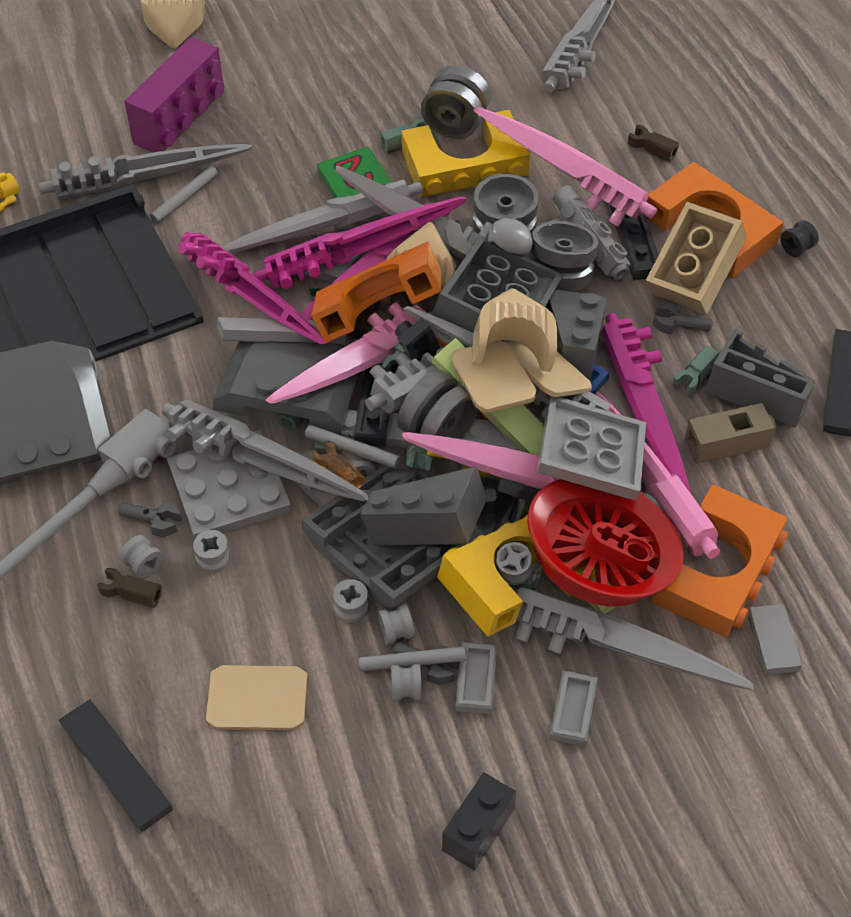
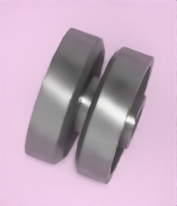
[421,65,491,139]
[473,174,538,235]
[529,221,599,292]
[397,370,479,440]

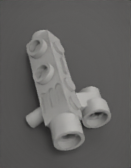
[549,185,631,281]

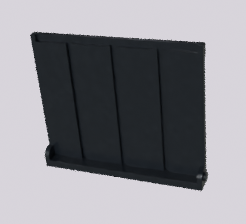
[0,184,203,361]

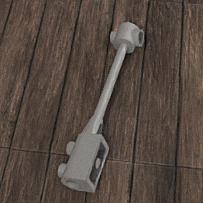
[0,409,176,600]

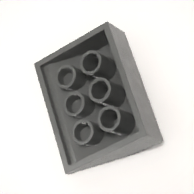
[432,235,563,333]

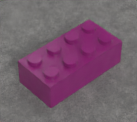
[124,37,224,153]

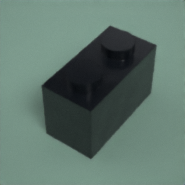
[442,772,516,871]

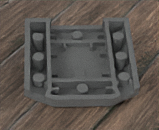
[0,341,111,485]
[213,341,362,435]
[302,465,483,608]

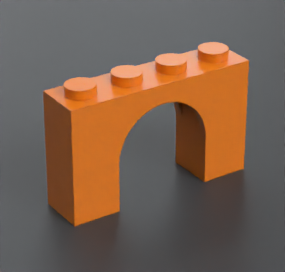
[646,161,784,279]
[311,241,442,343]
[651,484,789,638]

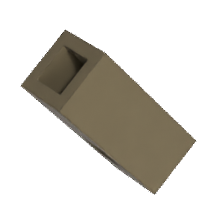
[685,403,776,464]

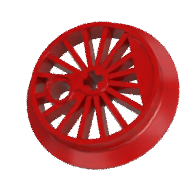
[527,479,683,607]

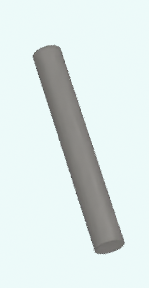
[150,166,218,224]
[305,425,400,469]
[359,646,467,672]

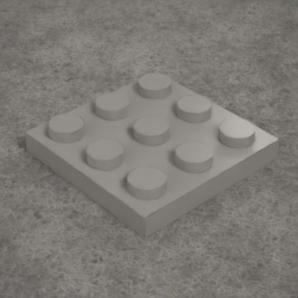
[537,396,646,501]
[167,429,291,540]

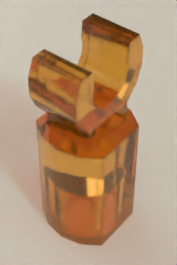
[311,441,365,489]

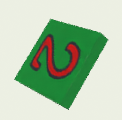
[317,147,392,198]

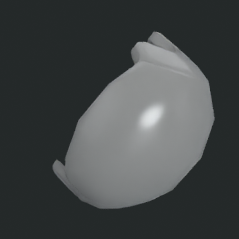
[486,218,533,257]

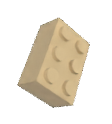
[646,202,747,315]

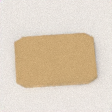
[451,340,536,413]
[505,341,592,397]
[206,665,308,731]

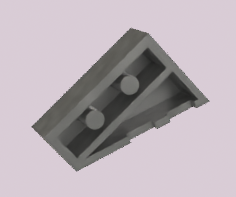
[546,289,607,381]
[706,328,815,428]
[360,466,487,545]

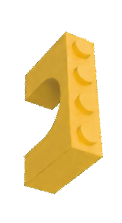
[401,110,530,198]
[437,515,595,637]

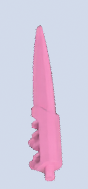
[473,107,657,227]
[265,302,433,403]
[595,391,720,559]
[402,432,643,494]

